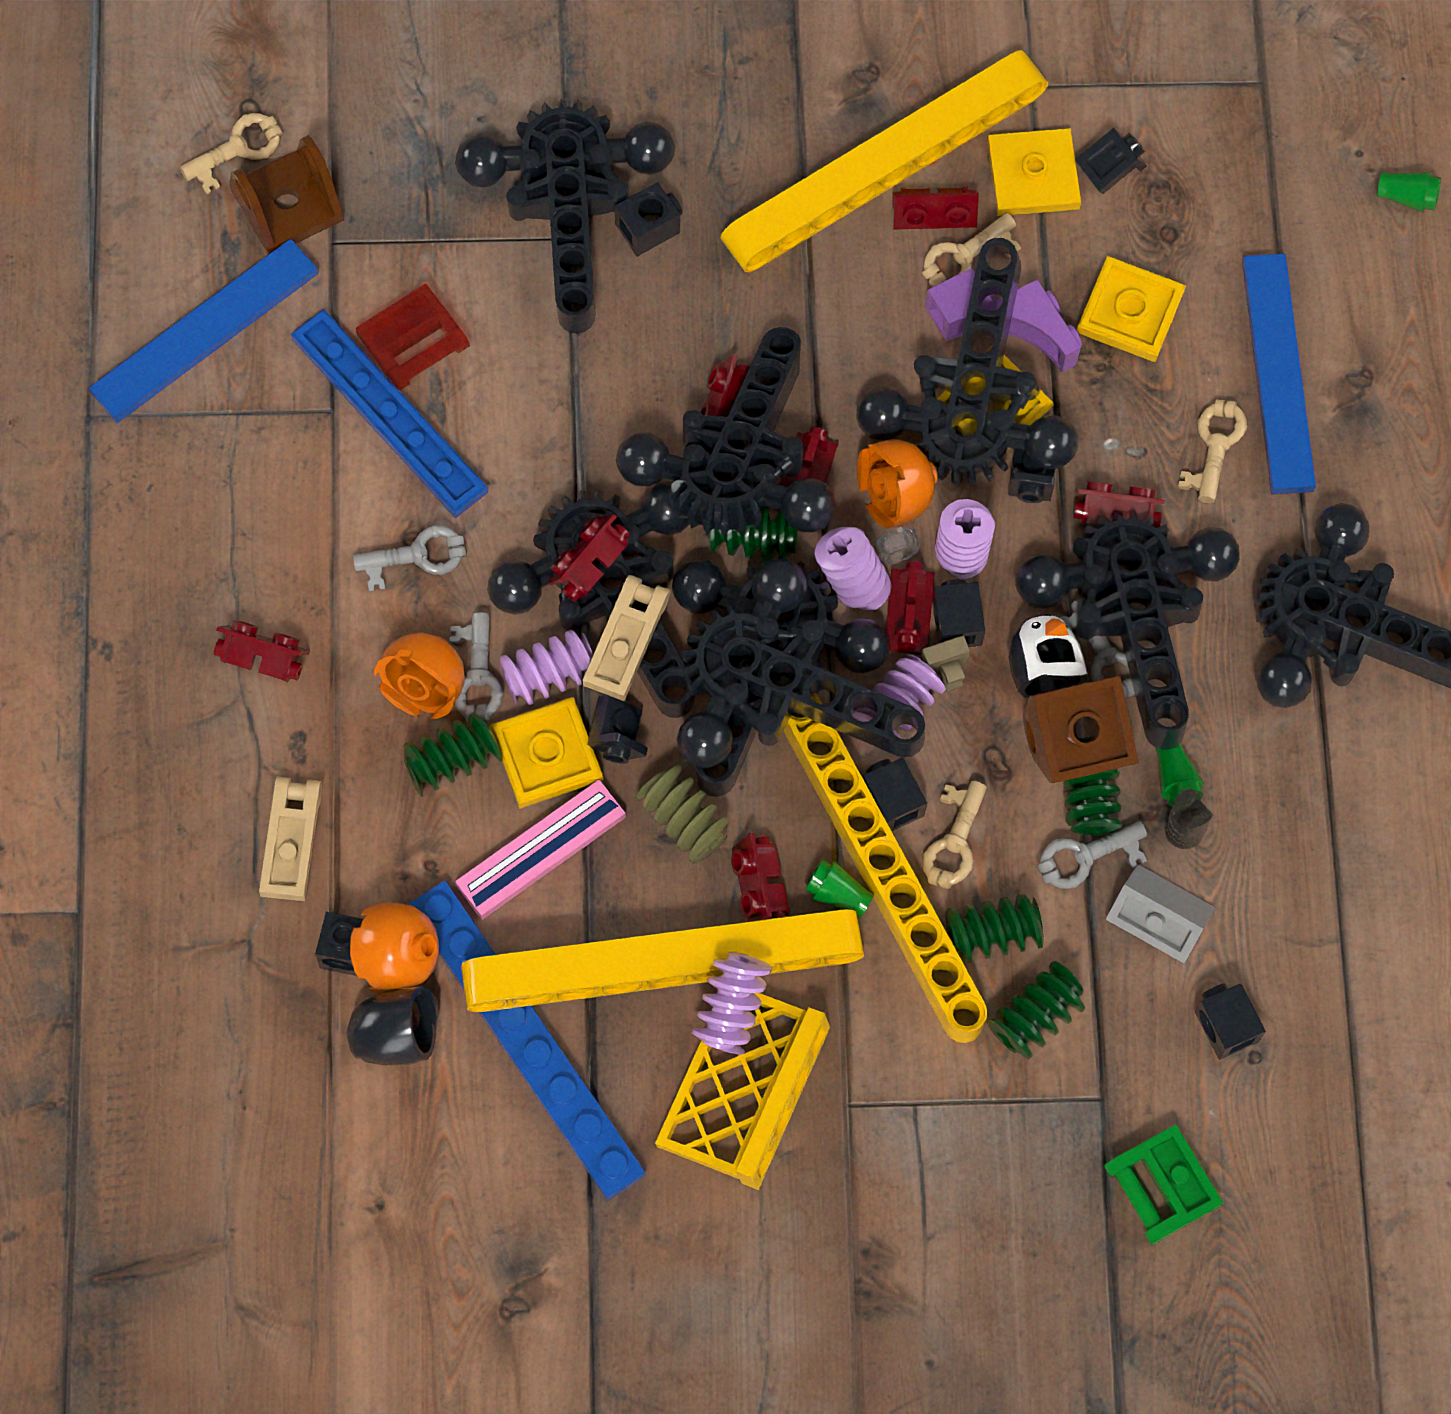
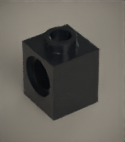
[615,182,683,257]
[932,579,986,647]
[863,757,927,831]
[315,911,363,976]
[1195,983,1266,1060]

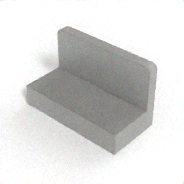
[1106,865,1215,963]

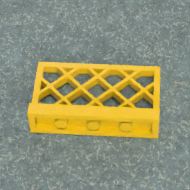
[655,993,830,1190]

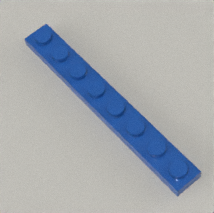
[408,881,645,1201]

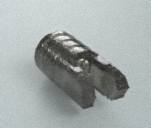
[1165,788,1213,849]

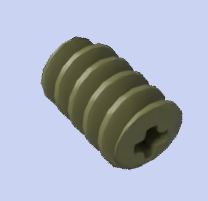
[635,764,729,864]

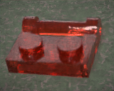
[355,283,470,391]

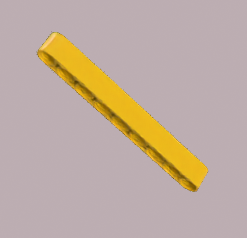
[720,50,1048,273]
[783,693,987,1043]
[461,910,864,1012]

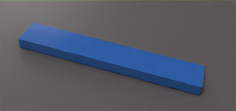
[89,239,318,424]
[1242,254,1316,495]
[291,309,488,519]

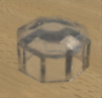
[876,527,920,564]

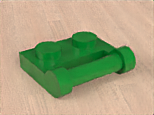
[1104,1124,1224,1246]

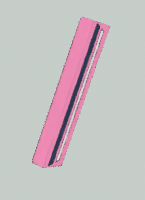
[455,780,626,920]

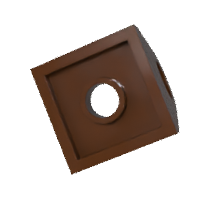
[229,135,344,255]
[1023,675,1139,783]

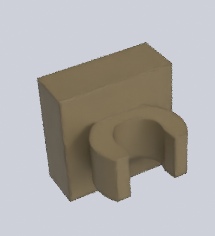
[921,636,970,692]

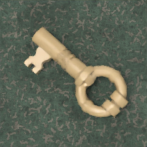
[180,113,283,195]
[922,213,1021,287]
[1178,399,1247,503]
[922,781,987,889]

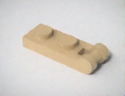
[583,575,671,701]
[259,776,322,901]

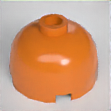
[857,439,937,529]
[373,632,465,719]
[350,902,439,992]

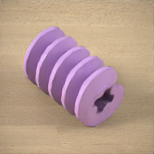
[935,499,996,579]
[815,527,892,611]
[500,630,593,706]
[852,655,946,738]
[691,952,772,1054]

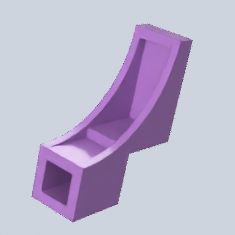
[925,268,1082,373]

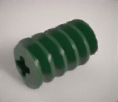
[709,507,799,561]
[403,713,503,797]
[1064,737,1122,835]
[945,894,1044,962]
[986,961,1085,1059]

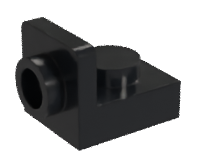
[1075,128,1147,194]
[1008,449,1055,503]
[587,695,648,764]

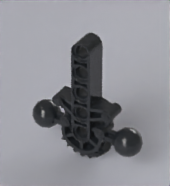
[455,99,675,334]
[856,238,1078,486]
[615,327,837,538]
[487,481,695,718]
[1254,503,1451,708]
[1015,510,1240,750]
[672,557,890,797]
[676,558,925,768]

